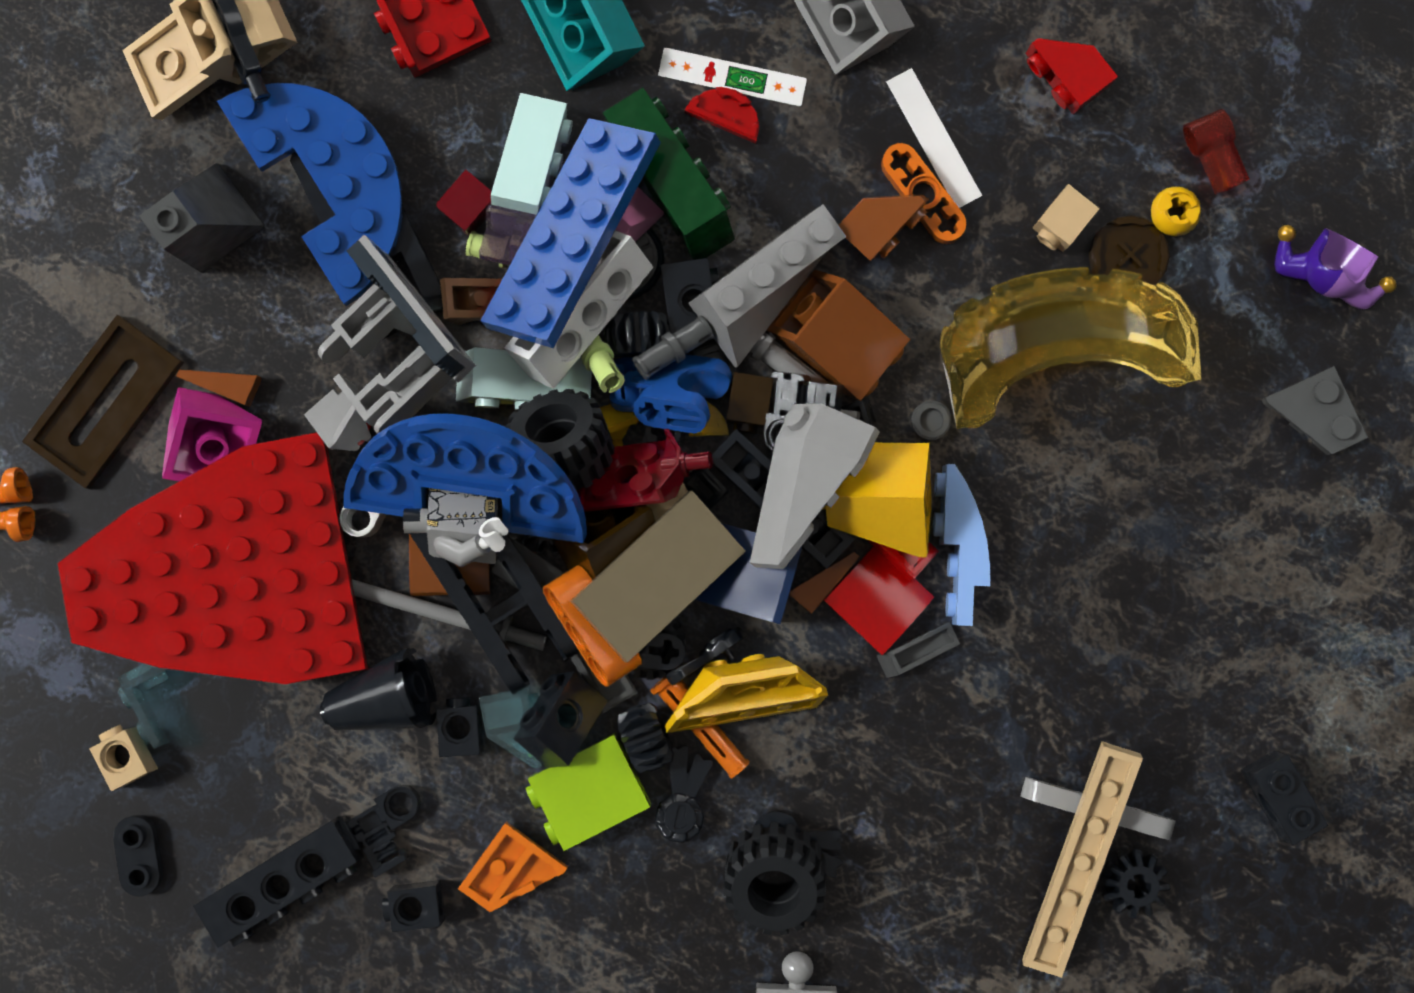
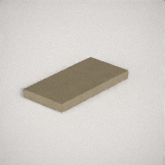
[570,490,745,663]

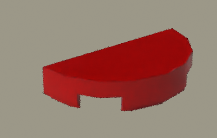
[684,87,760,144]

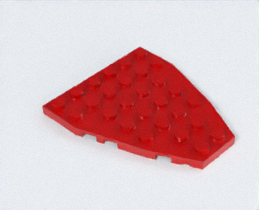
[57,432,368,684]

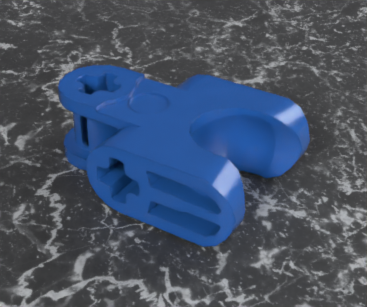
[609,354,733,434]

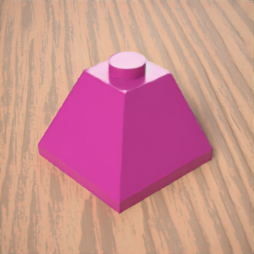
[162,387,262,481]

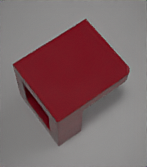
[436,169,492,237]

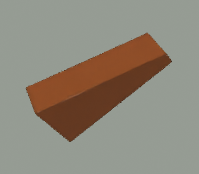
[176,370,262,407]
[789,552,860,614]

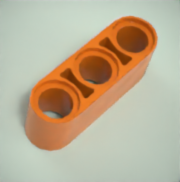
[543,565,642,687]

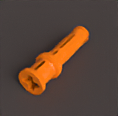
[650,668,750,778]

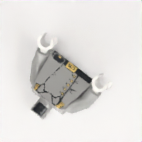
[403,488,509,567]

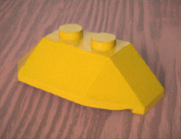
[665,654,828,733]

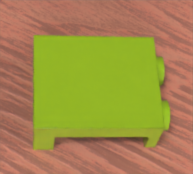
[526,732,651,851]

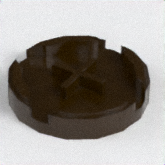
[1088,215,1170,296]

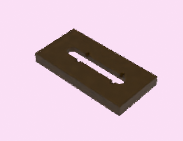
[22,315,184,489]

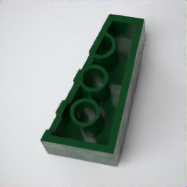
[603,87,735,260]

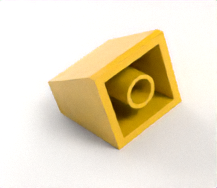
[822,442,932,557]

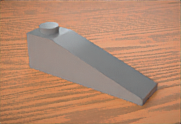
[750,404,880,569]

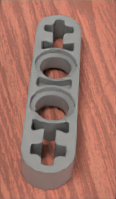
[1020,777,1176,840]

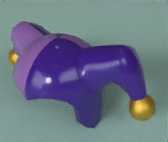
[1274,225,1397,309]

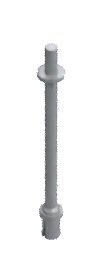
[352,579,547,651]

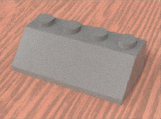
[794,0,915,75]

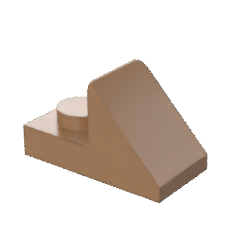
[440,278,502,325]

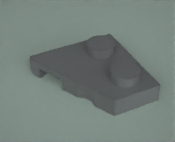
[1261,366,1368,455]

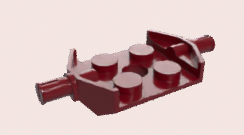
[577,429,713,512]

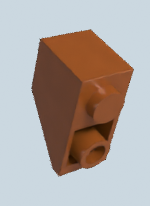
[839,195,929,261]

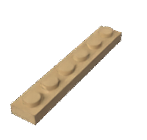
[1022,741,1143,978]

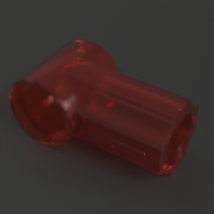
[1183,109,1250,195]

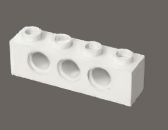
[504,230,653,389]

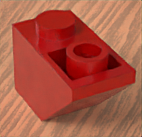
[1025,38,1118,115]

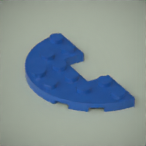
[217,83,403,306]
[344,413,587,543]

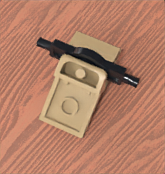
[122,0,298,120]

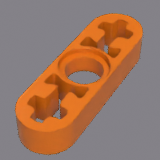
[881,143,966,244]

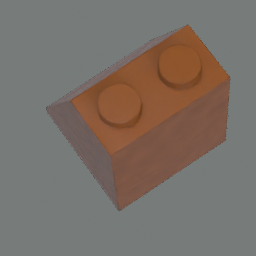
[766,269,910,401]

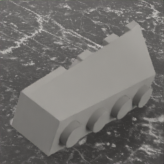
[689,204,846,368]

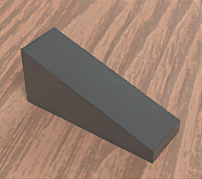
[877,622,960,678]

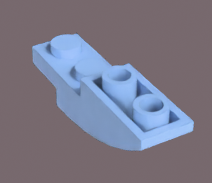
[933,464,990,626]

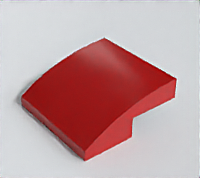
[823,547,934,656]

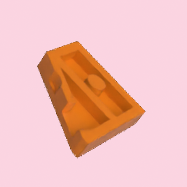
[458,821,568,912]

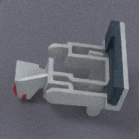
[304,235,476,451]

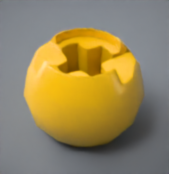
[1151,186,1201,236]

